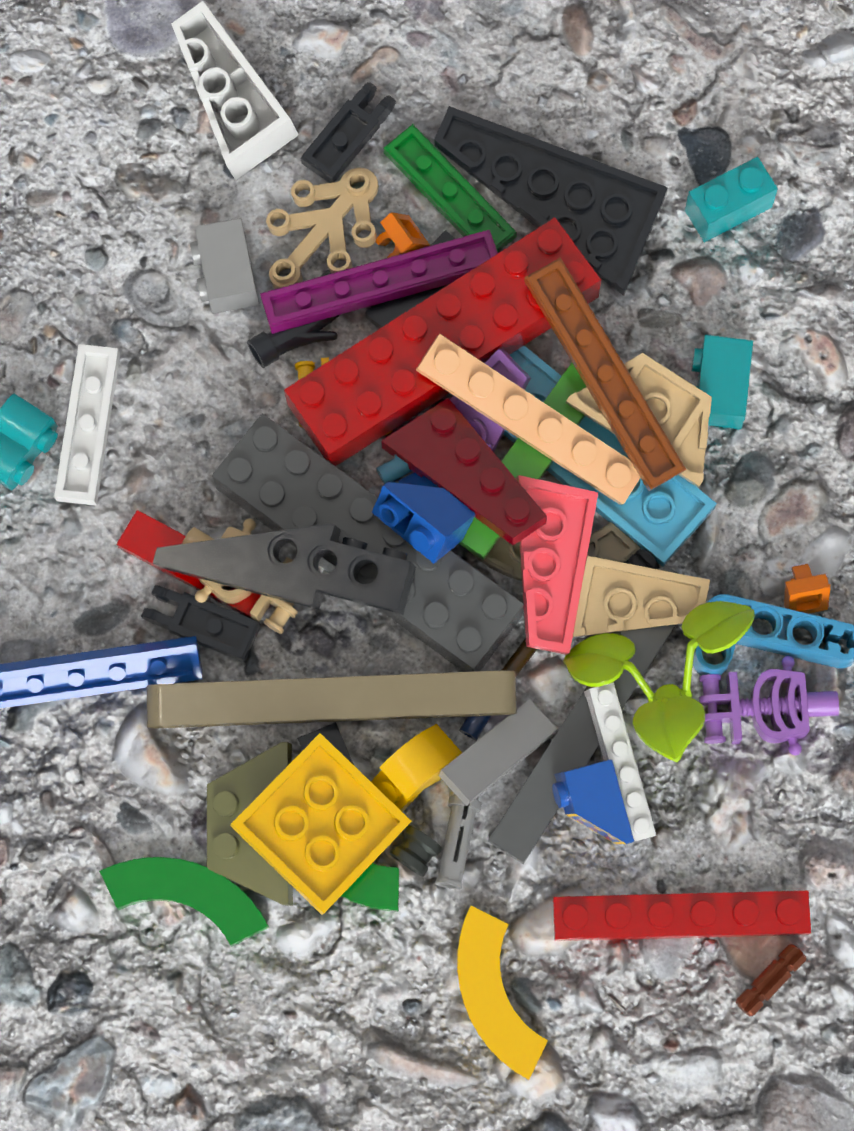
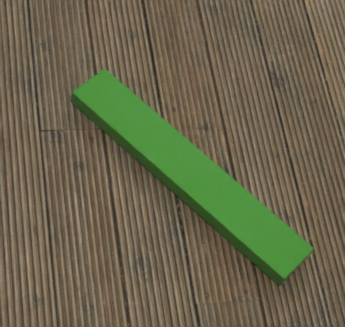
[459,363,586,560]

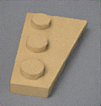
[573,556,710,637]

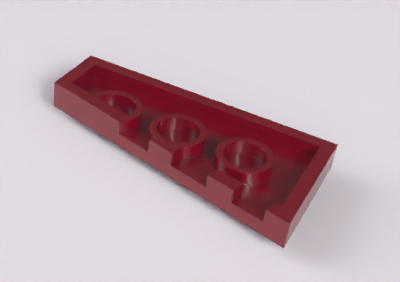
[381,398,547,545]

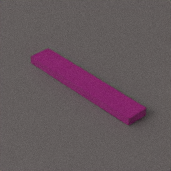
[260,229,498,334]

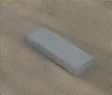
[438,699,557,806]

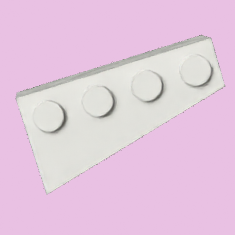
[171,1,299,180]

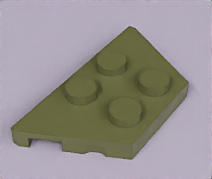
[207,742,293,906]

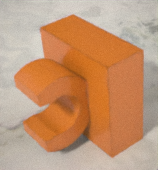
[376,212,430,258]
[784,564,830,614]

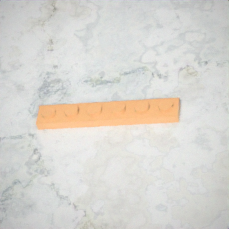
[416,334,640,505]

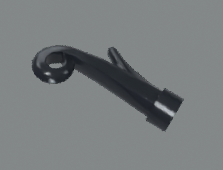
[247,270,340,368]

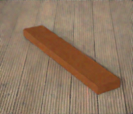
[524,257,686,491]

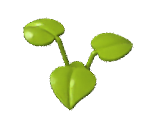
[563,601,755,762]

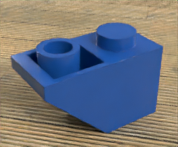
[372,482,476,564]

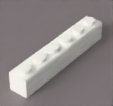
[584,682,657,842]

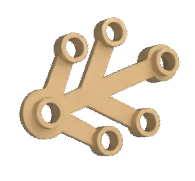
[266,168,379,289]

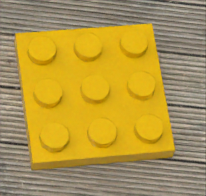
[230,733,412,915]

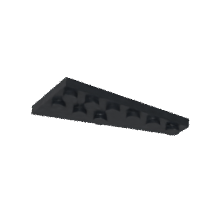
[434,106,668,296]

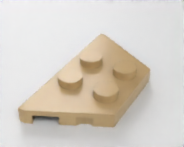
[566,353,712,488]

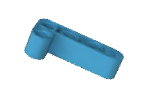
[693,594,854,676]

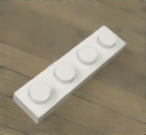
[54,344,120,505]

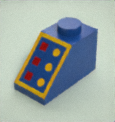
[552,759,634,844]

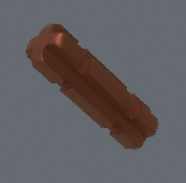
[736,944,807,1017]

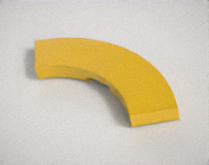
[457,905,548,1080]

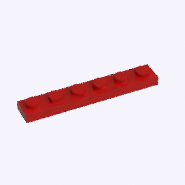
[553,890,811,941]

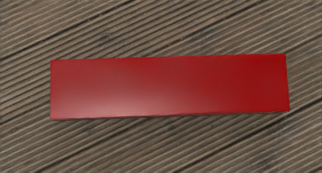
[116,510,261,620]

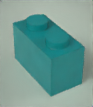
[685,156,778,243]
[691,335,753,429]

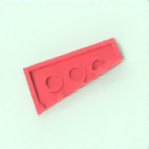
[516,475,598,655]

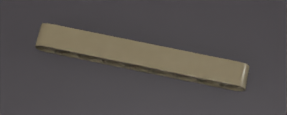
[147,671,517,728]

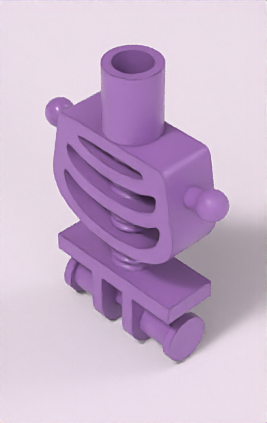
[699,656,839,756]

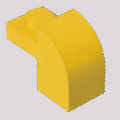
[371,724,462,812]

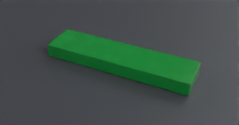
[383,124,517,252]

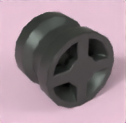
[389,825,443,877]

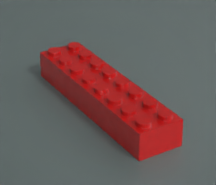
[284,217,601,467]

